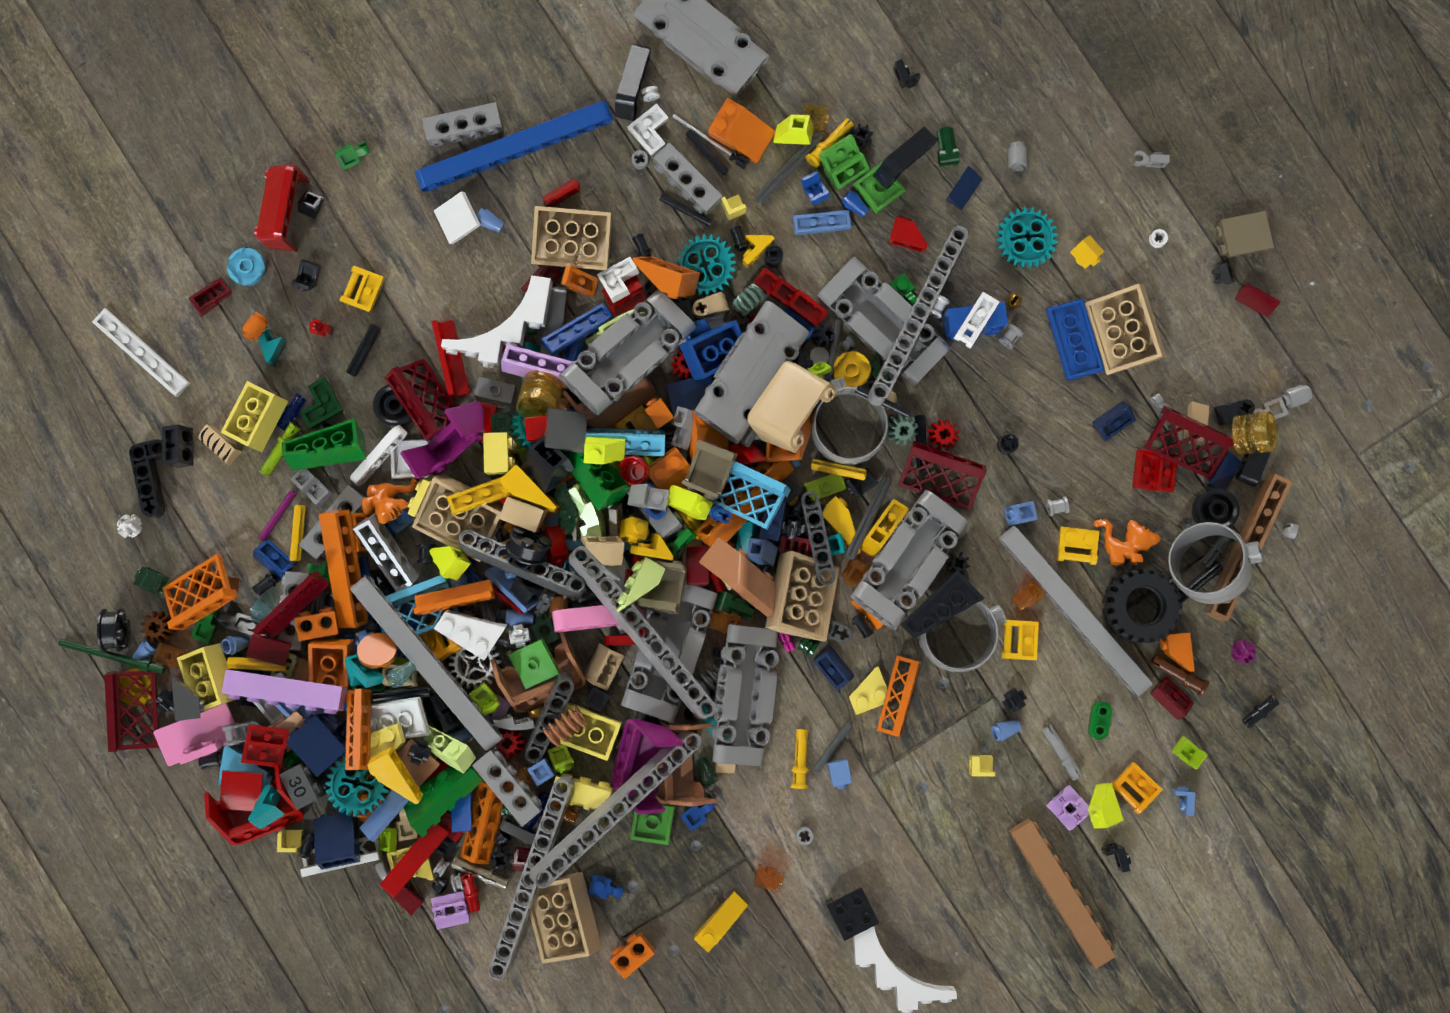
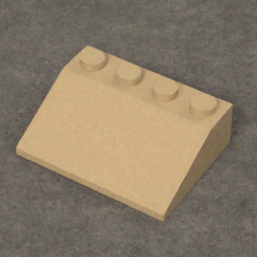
[531,206,613,270]
[1085,283,1167,375]
[412,473,503,562]
[765,551,840,642]
[524,872,602,964]

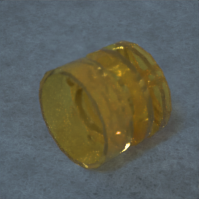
[516,371,563,418]
[1232,411,1277,455]

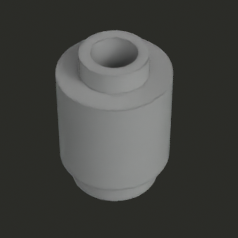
[1008,141,1027,171]
[1281,385,1312,409]

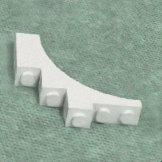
[441,275,553,368]
[853,926,957,1013]

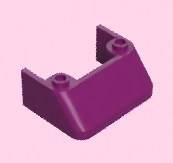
[400,402,484,479]
[611,719,684,815]

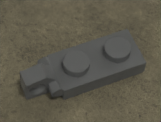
[218,612,270,639]

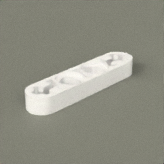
[350,425,407,486]

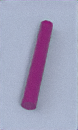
[258,490,297,541]

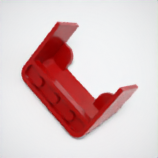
[254,164,310,252]
[204,764,303,845]

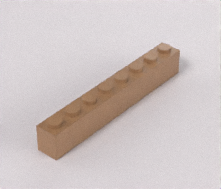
[1203,474,1292,621]
[1008,818,1116,969]

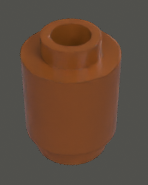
[549,593,568,621]

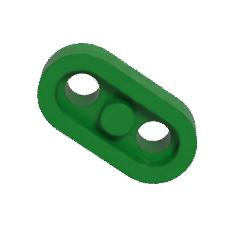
[1088,701,1112,740]

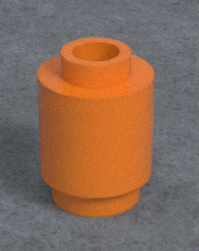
[241,312,269,342]

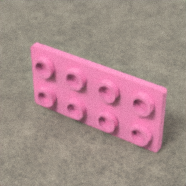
[153,703,236,766]

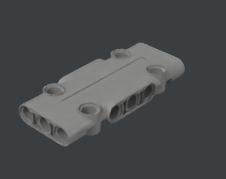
[634,0,769,98]
[817,256,952,387]
[559,290,696,415]
[694,301,809,444]
[851,490,968,630]
[621,582,718,723]
[712,624,779,766]

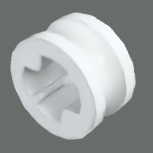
[641,86,660,102]
[1149,229,1168,248]

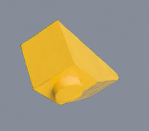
[499,464,557,513]
[822,496,861,555]
[860,498,909,558]
[367,746,423,804]
[694,891,748,953]

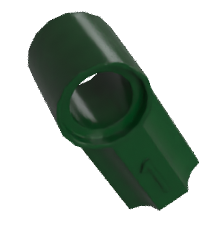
[936,127,960,167]
[715,591,755,620]

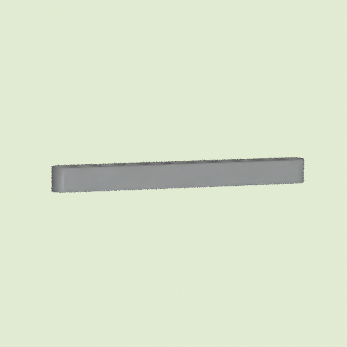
[868,226,968,406]
[998,526,1153,698]
[568,546,716,720]
[350,575,503,751]
[530,730,701,888]
[488,776,575,980]

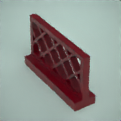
[384,359,456,441]
[1143,405,1236,479]
[898,441,987,510]
[252,571,331,639]
[104,671,159,752]

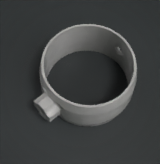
[811,377,889,465]
[1168,522,1263,604]
[918,601,1007,672]

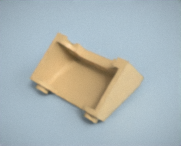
[748,361,837,453]

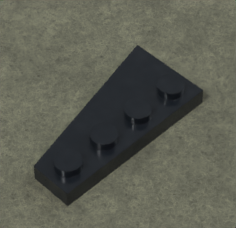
[900,570,985,639]

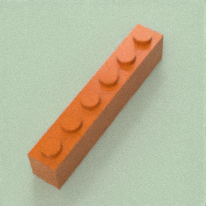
[696,461,794,548]
[318,509,369,628]

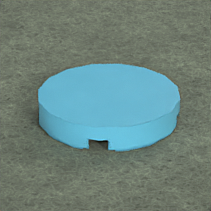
[227,248,266,286]

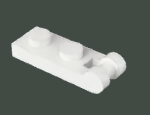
[954,292,999,348]

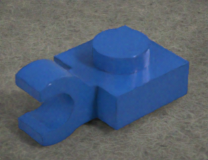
[680,803,715,831]
[588,874,624,899]

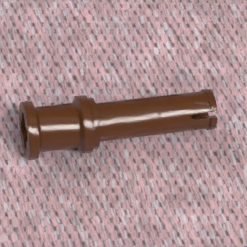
[1150,654,1209,696]

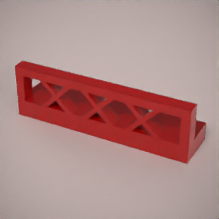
[431,320,471,398]

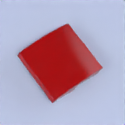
[1132,450,1177,493]
[241,724,289,768]
[220,770,264,811]

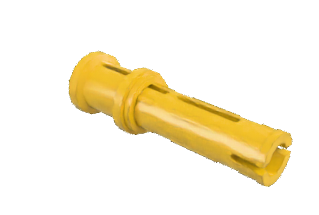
[805,118,854,168]
[790,729,809,789]

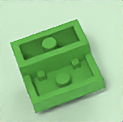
[818,134,870,190]

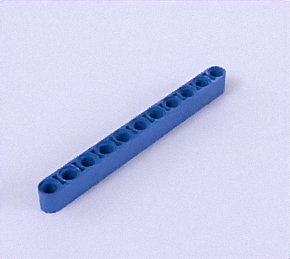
[415,101,614,192]

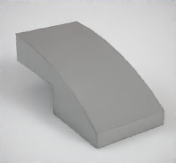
[671,406,693,451]
[291,468,333,507]
[491,713,535,730]

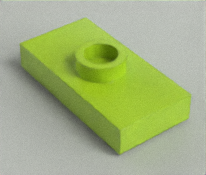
[804,474,846,501]

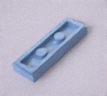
[793,210,851,235]
[484,566,539,613]
[360,790,409,842]

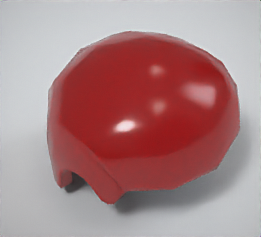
[619,456,650,485]

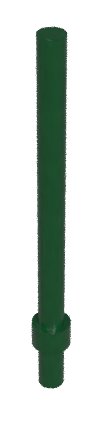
[58,638,166,674]

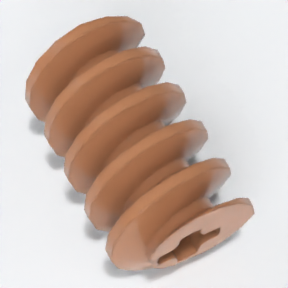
[542,705,587,747]

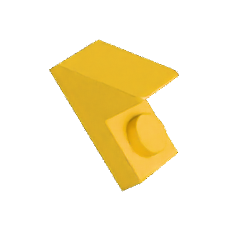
[742,235,775,269]
[630,533,673,560]

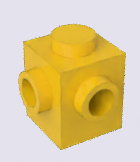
[1070,235,1105,269]
[618,517,649,545]

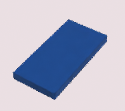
[1045,298,1104,382]

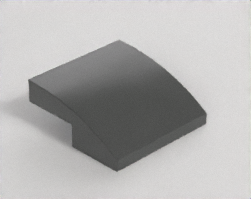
[545,408,587,453]

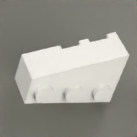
[434,610,507,660]

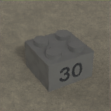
[279,762,329,810]

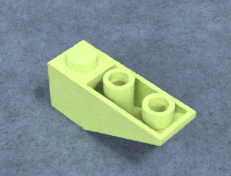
[616,557,665,612]
[414,725,476,773]

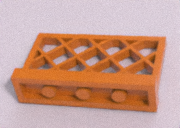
[163,554,238,630]

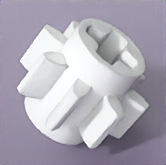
[117,514,142,538]
[509,624,531,648]

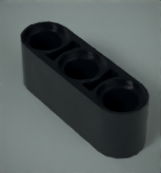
[1236,429,1276,487]

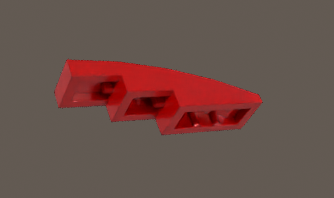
[753,267,828,326]
[379,824,449,898]

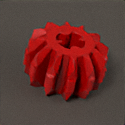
[671,350,693,380]
[927,419,960,451]
[495,728,525,760]

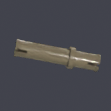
[451,856,510,891]

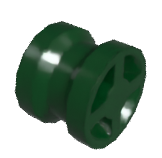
[797,638,820,658]

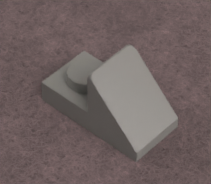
[628,484,670,511]

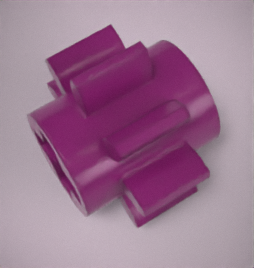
[1231,640,1257,664]

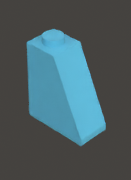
[217,745,274,790]

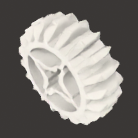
[449,646,502,689]

